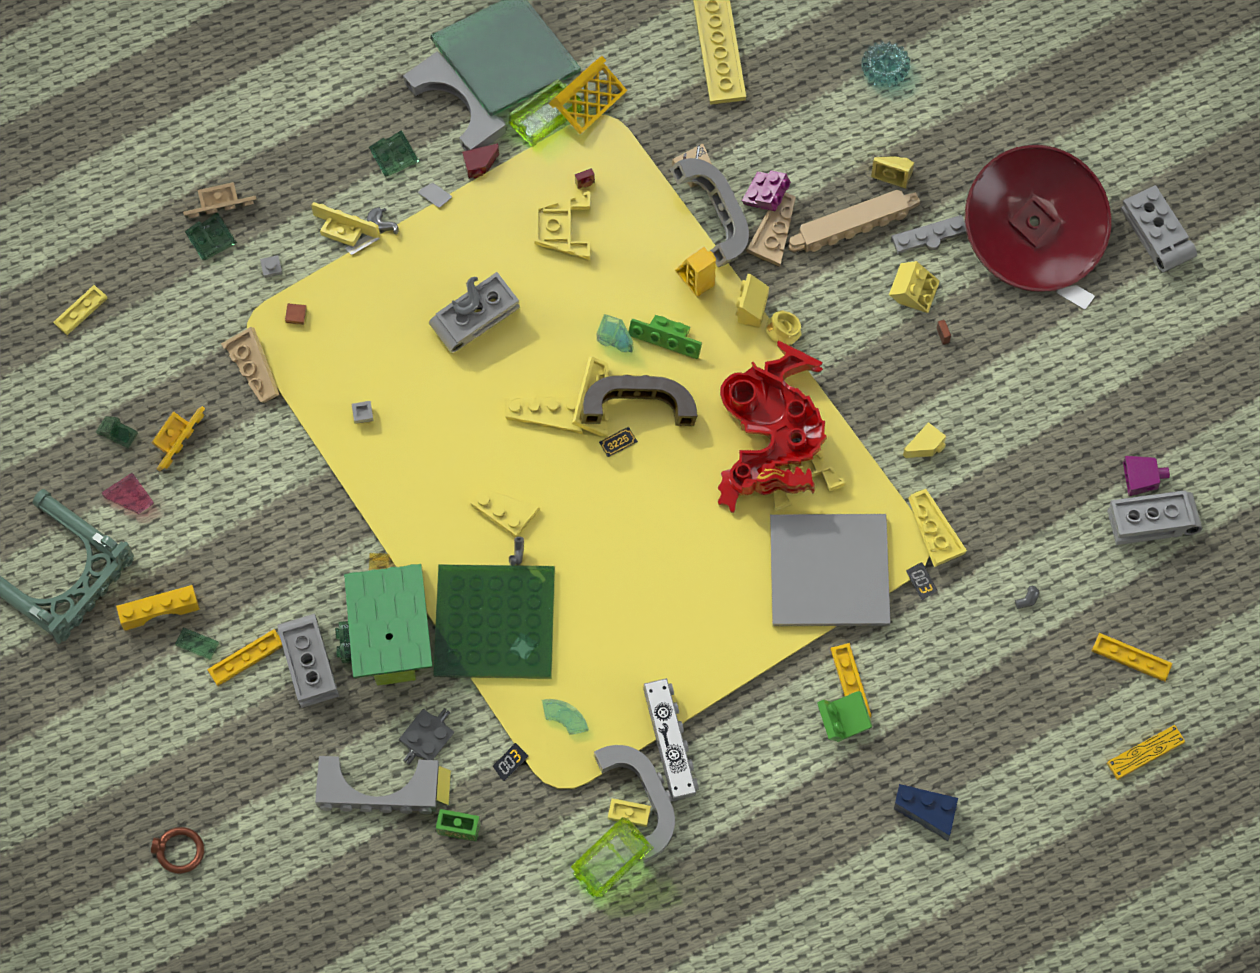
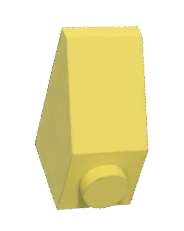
[903,422,946,458]

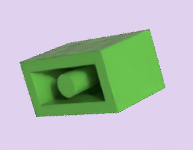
[436,809,481,842]

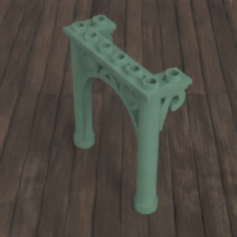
[0,489,134,644]

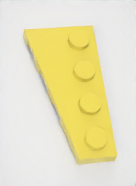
[908,489,967,567]

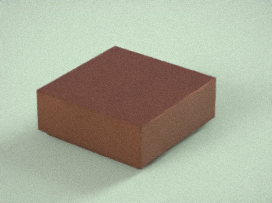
[285,303,307,325]
[936,320,951,345]

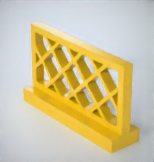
[548,55,628,134]

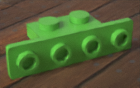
[628,315,702,359]

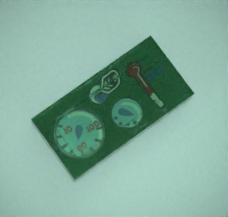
[175,627,219,660]

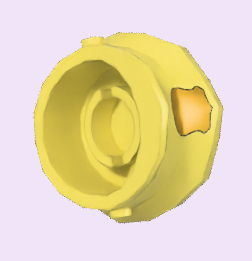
[766,310,801,345]

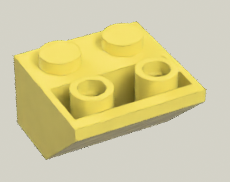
[889,261,940,313]
[736,274,769,328]

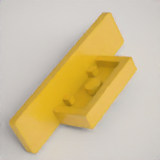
[151,406,205,471]

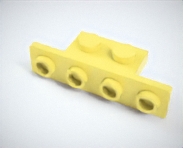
[311,202,380,247]

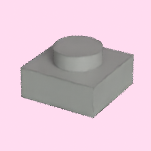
[260,255,282,278]
[352,401,374,424]

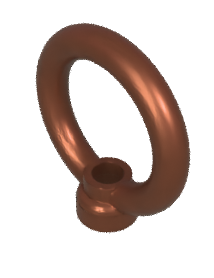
[151,827,204,874]

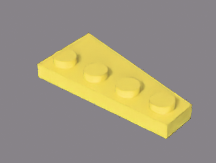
[572,356,608,438]
[505,397,582,434]

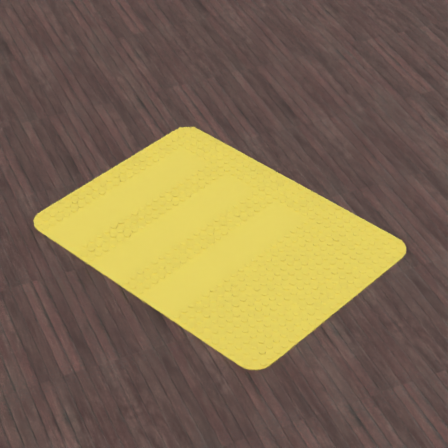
[247,115,930,789]

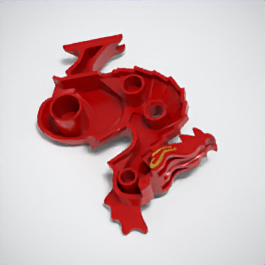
[718,340,827,513]

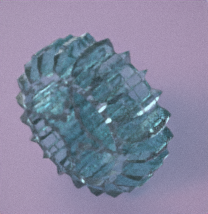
[861,40,910,88]

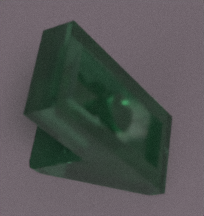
[96,416,138,449]

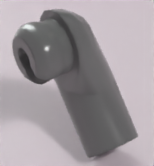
[1015,585,1040,609]

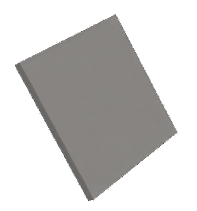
[770,514,890,626]

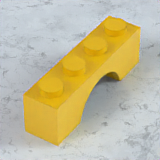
[116,585,200,631]

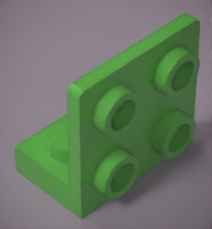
[817,691,872,742]

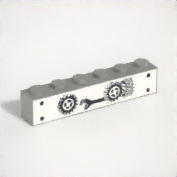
[643,678,699,802]

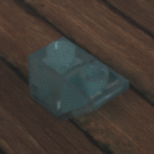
[596,314,633,353]

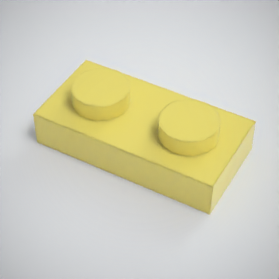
[608,798,651,827]

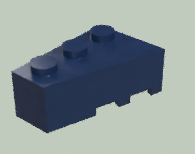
[894,784,958,841]

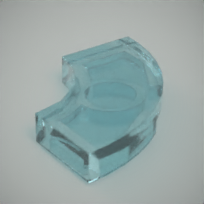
[542,699,589,735]

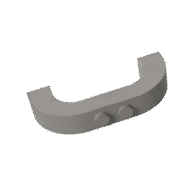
[670,158,749,267]
[594,745,675,863]

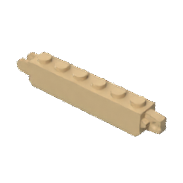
[789,190,920,252]

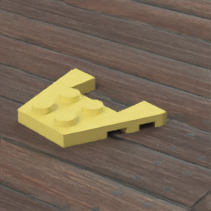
[534,191,590,260]
[773,442,845,511]

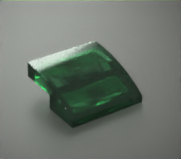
[369,130,420,177]
[185,213,237,261]

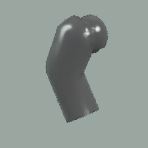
[509,537,524,566]

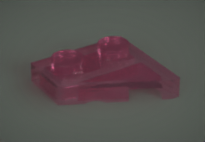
[102,473,154,514]

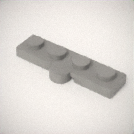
[891,215,967,254]

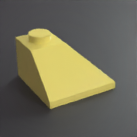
[871,157,914,189]

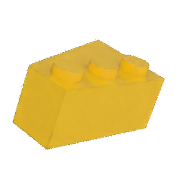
[675,247,716,297]

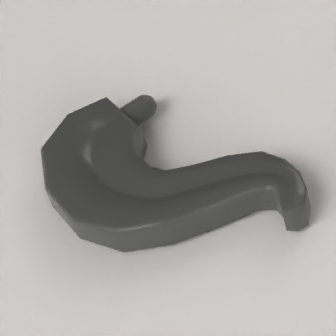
[367,207,399,234]
[452,277,480,316]

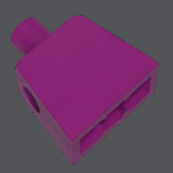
[1123,456,1170,496]

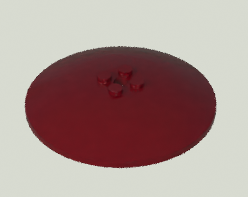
[965,145,1111,292]

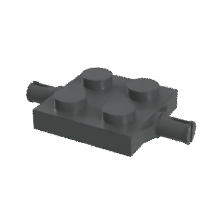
[399,708,454,765]

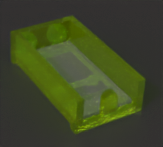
[508,79,582,147]
[571,817,654,897]

